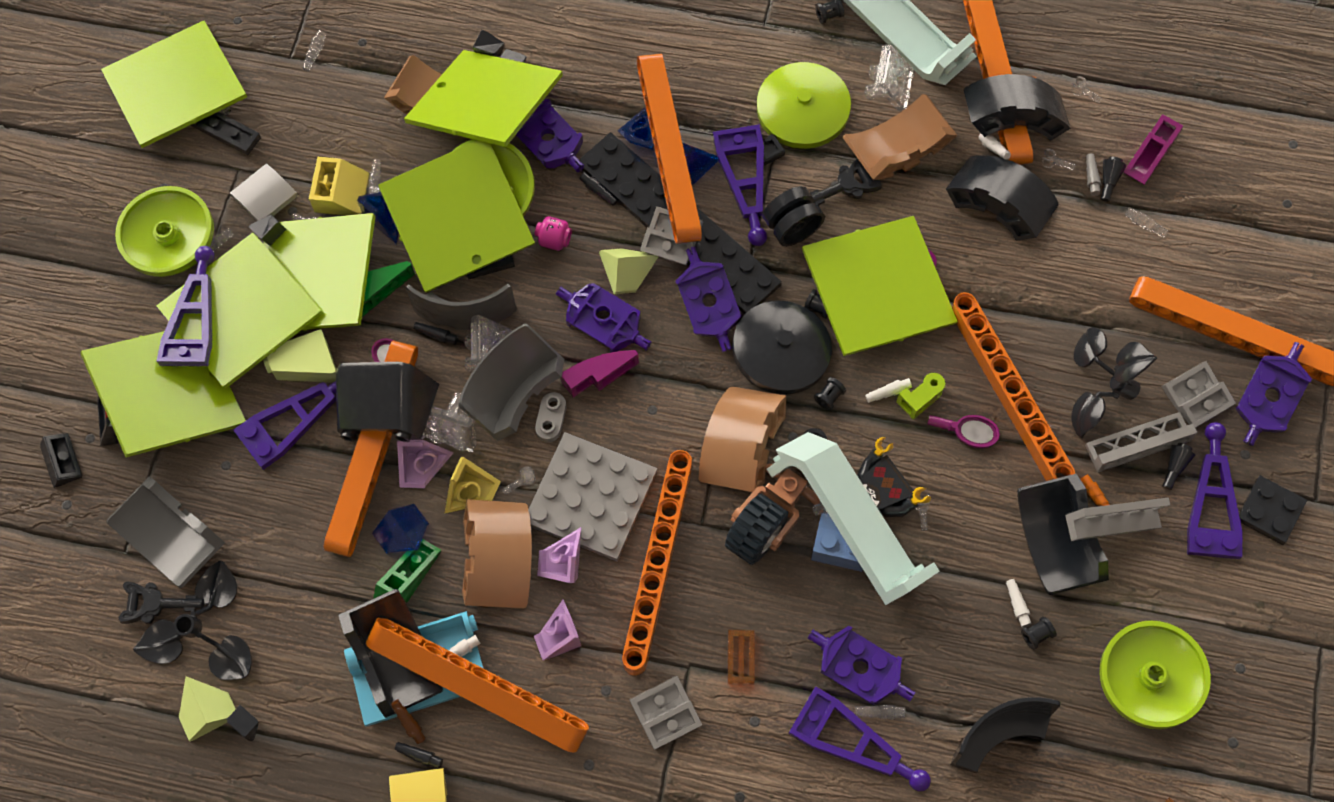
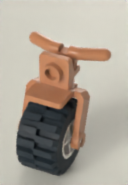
[725,464,824,565]

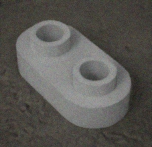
[535,392,567,442]

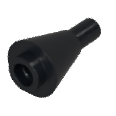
[1101,156,1127,202]
[1162,443,1196,490]

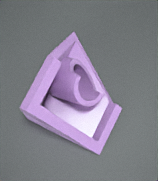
[397,440,453,488]
[537,527,581,583]
[534,600,581,660]

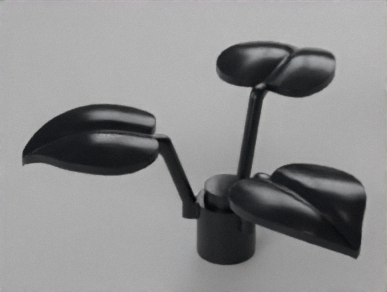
[1071,327,1157,438]
[133,560,252,680]

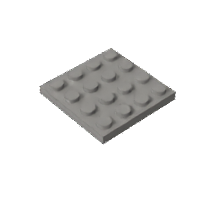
[528,432,658,562]

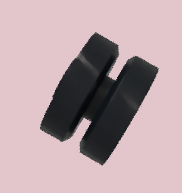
[762,186,826,247]

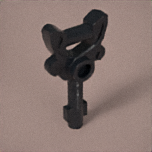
[810,159,882,206]
[118,582,204,624]

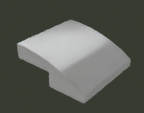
[230,163,299,221]
[640,206,703,265]
[1161,361,1236,428]
[629,676,702,750]

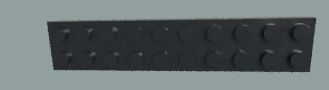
[579,132,782,315]

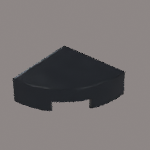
[763,134,785,166]

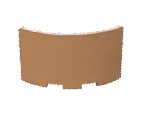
[384,55,442,115]
[843,94,957,180]
[699,387,786,492]
[462,499,532,608]

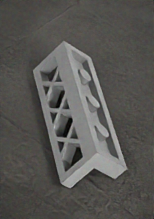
[1085,412,1197,473]
[1065,498,1170,541]

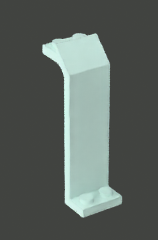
[843,0,977,85]
[767,432,940,605]

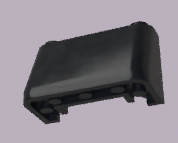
[336,362,439,442]

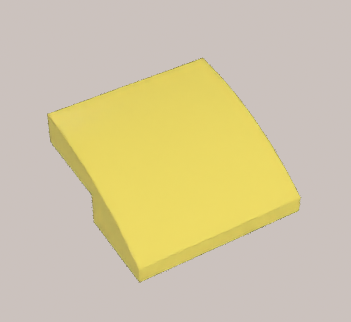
[389,768,447,802]

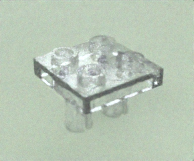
[864,44,914,111]
[465,314,512,373]
[425,393,477,452]

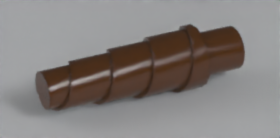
[391,699,426,744]

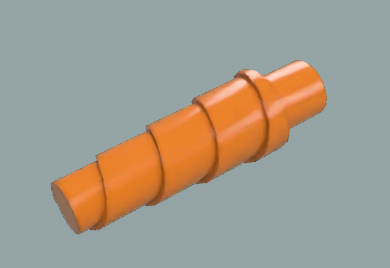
[1080,474,1110,506]

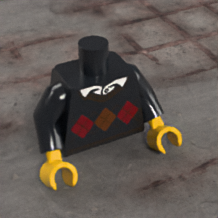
[857,437,931,517]

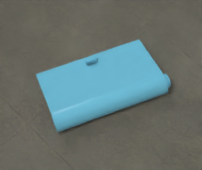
[344,611,484,727]

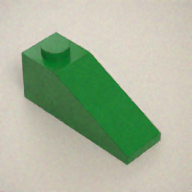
[362,261,415,317]
[373,538,441,603]

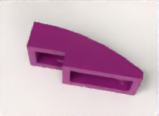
[1123,114,1183,185]
[560,350,639,398]

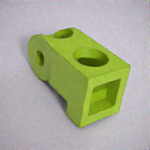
[896,373,945,420]

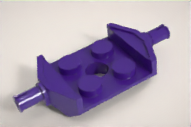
[516,99,584,172]
[676,247,742,352]
[556,283,652,353]
[1236,342,1312,446]
[807,626,915,705]

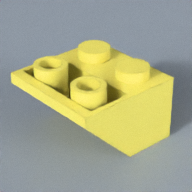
[309,157,370,215]

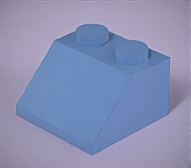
[811,511,863,572]

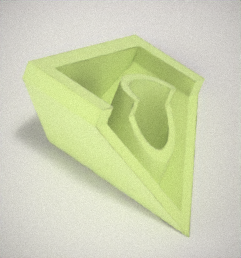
[599,249,658,294]
[179,676,236,742]

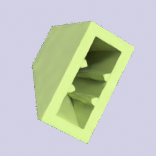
[263,329,337,383]

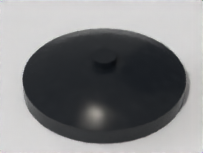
[732,301,832,394]

